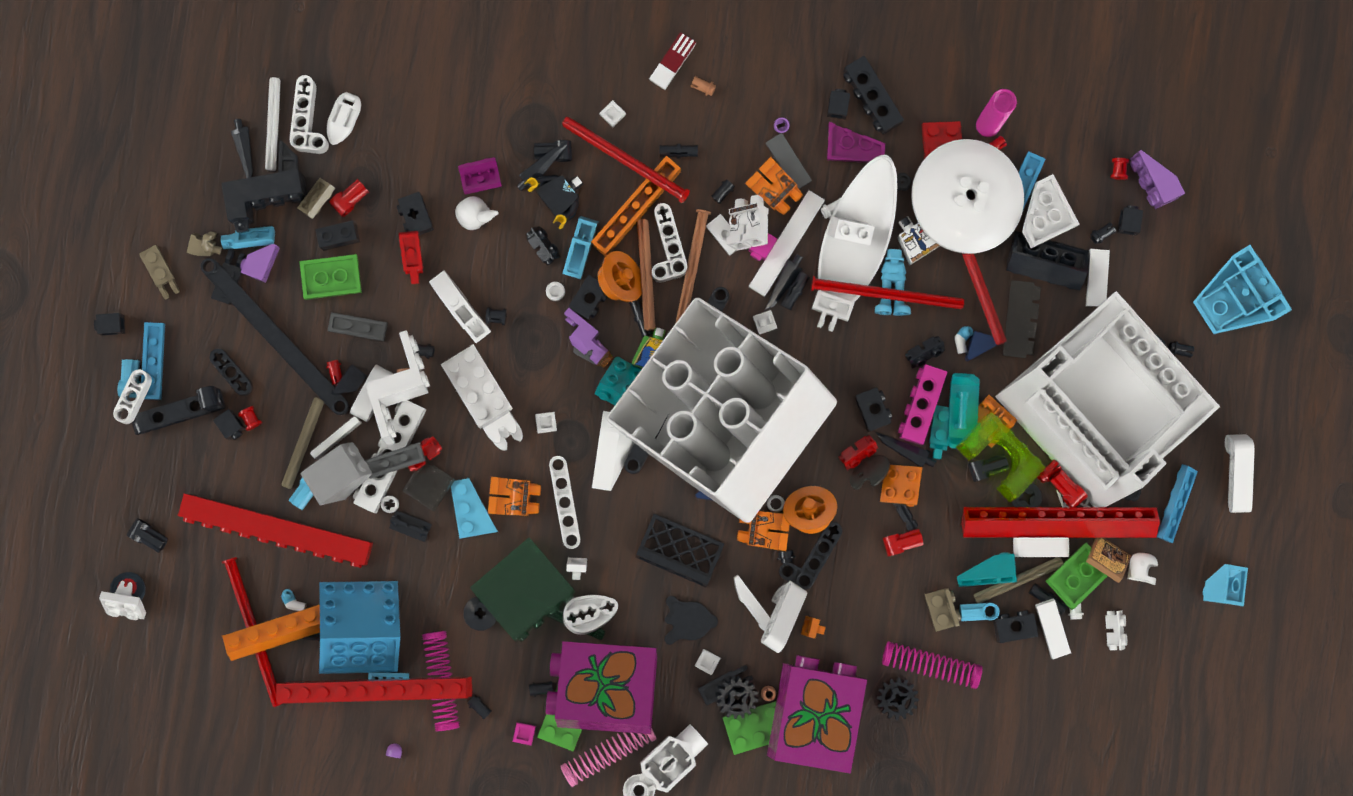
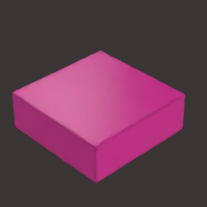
[512,722,536,746]

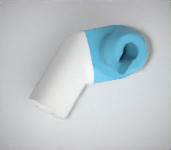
[955,326,973,354]
[281,589,306,611]

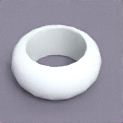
[767,495,785,513]

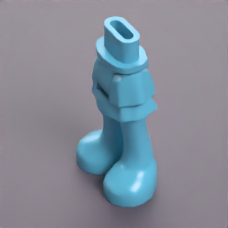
[875,249,911,316]

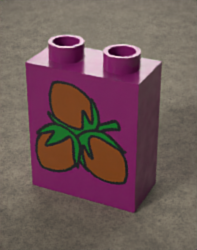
[546,641,657,734]
[767,655,867,774]

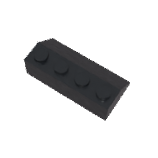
[1006,231,1089,290]

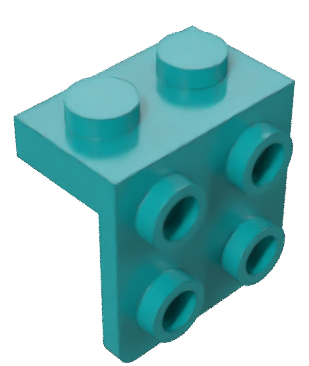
[595,357,641,405]

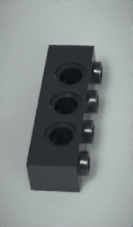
[843,56,904,135]

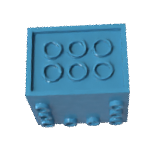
[319,581,400,674]

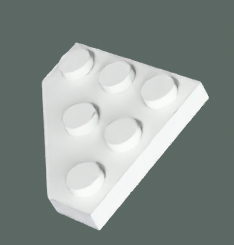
[1022,174,1080,248]

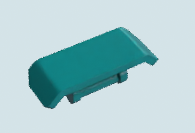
[948,373,980,449]

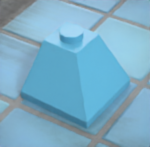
[1203,564,1248,606]

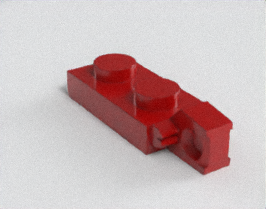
[399,231,423,284]

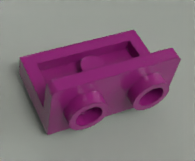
[458,157,502,195]

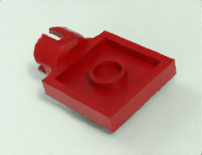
[922,121,962,159]

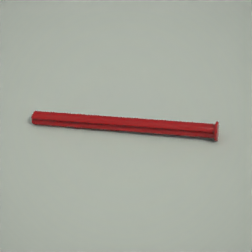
[562,117,690,203]
[962,253,1007,345]
[811,276,964,309]
[222,557,283,707]

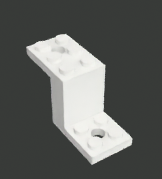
[365,330,430,445]

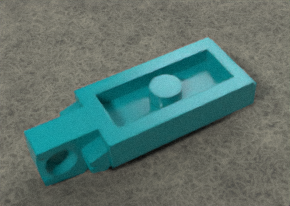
[929,405,949,460]

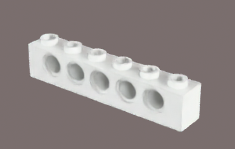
[353,400,427,513]

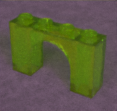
[956,412,1045,502]

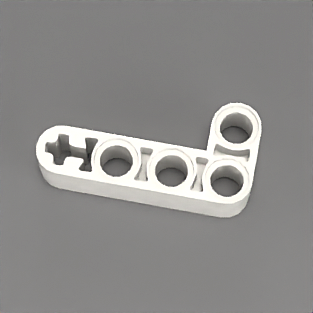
[290,75,329,154]
[652,203,687,283]
[1225,434,1254,513]
[761,581,807,653]

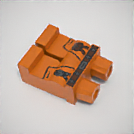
[745,157,803,215]
[488,477,541,516]
[737,511,790,551]

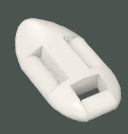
[327,92,361,145]

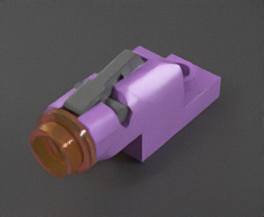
[564,308,613,368]

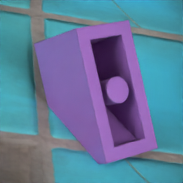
[240,244,280,283]

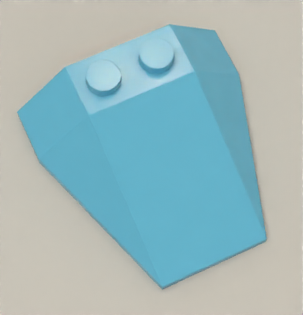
[1193,245,1292,334]

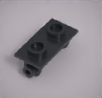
[526,226,561,266]
[905,336,945,369]
[389,510,432,542]

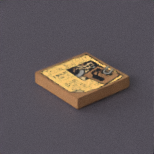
[1086,538,1131,583]

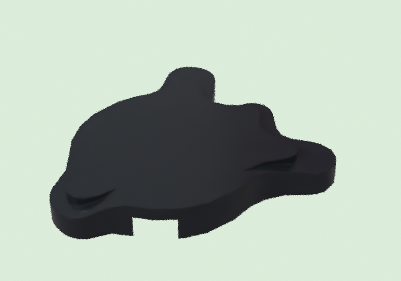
[664,596,718,645]

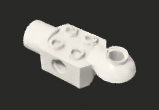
[623,724,708,796]

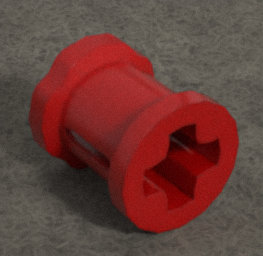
[1110,158,1129,180]
[238,406,262,431]

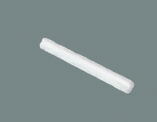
[265,77,280,171]

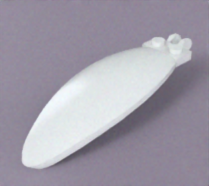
[812,155,897,332]

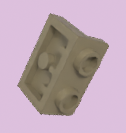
[297,178,335,219]
[924,588,961,632]

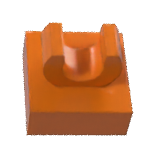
[801,616,826,638]

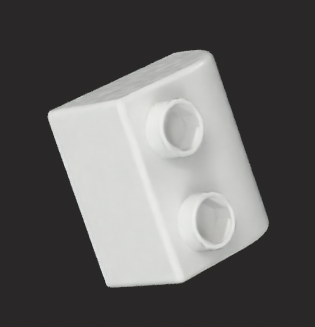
[607,298,837,523]

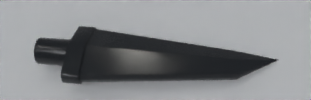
[231,119,253,178]
[517,145,567,191]
[764,254,803,311]
[876,432,936,468]

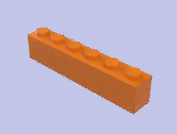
[591,156,681,257]
[222,605,320,661]

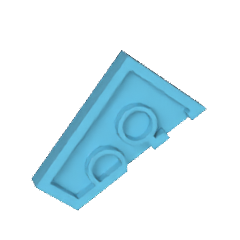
[450,478,498,539]

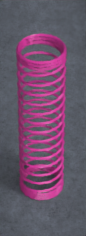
[976,89,1017,137]
[422,631,460,731]
[882,641,982,689]

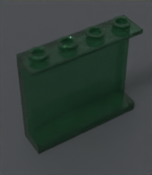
[470,537,575,642]

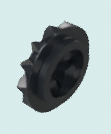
[1011,482,1042,507]

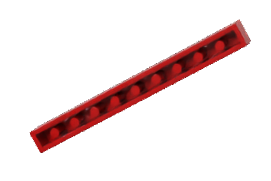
[178,494,373,568]
[961,507,1160,538]
[276,676,472,704]

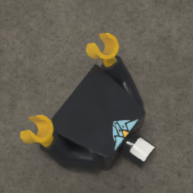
[524,175,584,229]

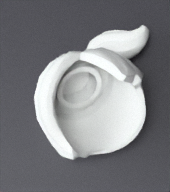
[455,196,499,230]

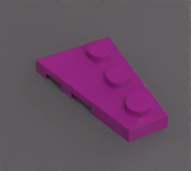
[827,122,885,163]

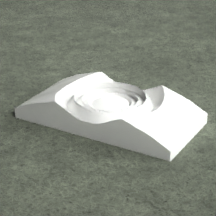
[733,575,770,631]

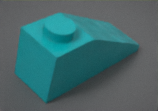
[957,552,1017,587]

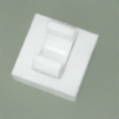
[753,310,777,335]
[567,557,587,580]

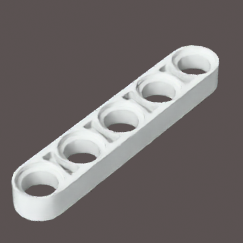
[549,456,580,549]

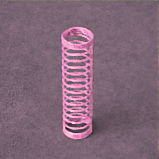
[561,728,657,787]

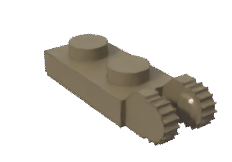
[139,245,180,300]

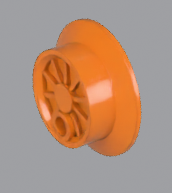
[598,251,642,302]
[783,486,837,534]

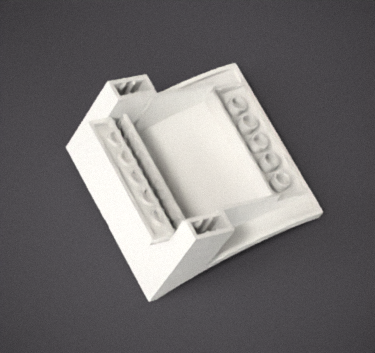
[995,291,1220,507]

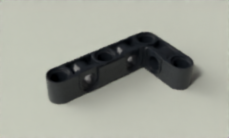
[132,386,226,435]

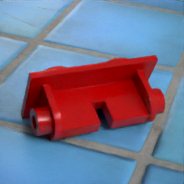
[838,435,878,471]
[408,436,443,472]

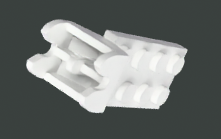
[441,344,523,451]

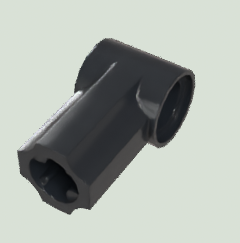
[534,140,572,162]
[968,454,1009,482]
[126,518,168,553]

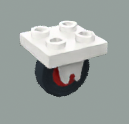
[99,572,146,620]

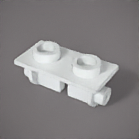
[1105,610,1127,650]

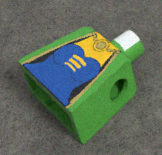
[632,328,666,368]

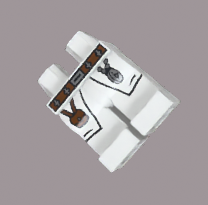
[726,195,769,251]

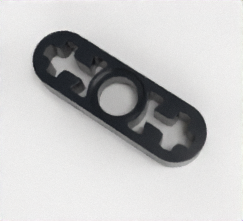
[209,349,253,396]

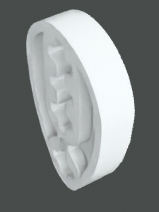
[563,595,618,635]

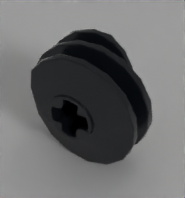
[464,596,498,631]

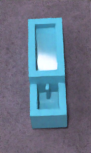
[562,216,599,279]

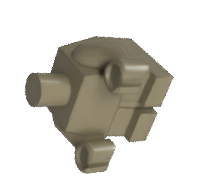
[187,231,222,256]

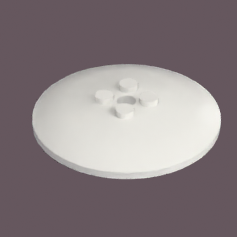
[912,139,1024,254]

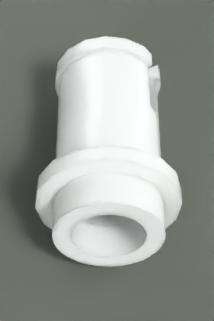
[821,198,841,219]
[1068,603,1084,620]

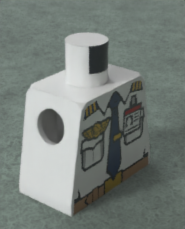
[897,216,940,265]

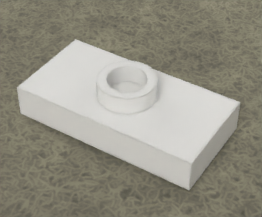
[706,214,741,256]

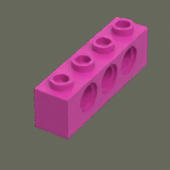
[898,364,947,445]

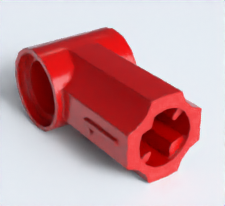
[329,179,369,217]
[1050,470,1088,508]
[882,529,924,557]

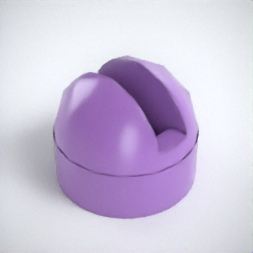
[774,118,790,133]
[386,744,402,758]

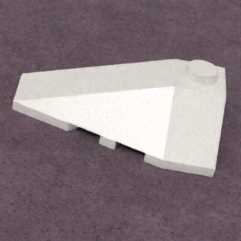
[592,411,634,491]

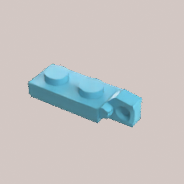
[220,226,275,249]

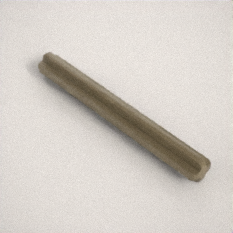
[281,397,324,489]
[974,557,1063,603]

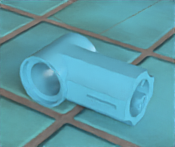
[117,359,141,398]
[289,477,313,510]
[959,602,1000,621]

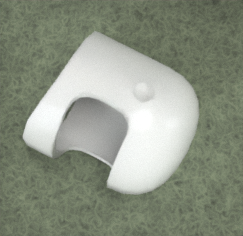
[1127,553,1158,585]

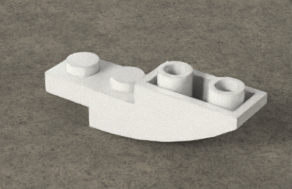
[429,270,491,343]

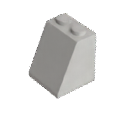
[300,442,373,505]

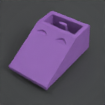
[1130,150,1185,209]

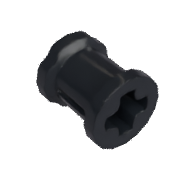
[486,307,507,326]

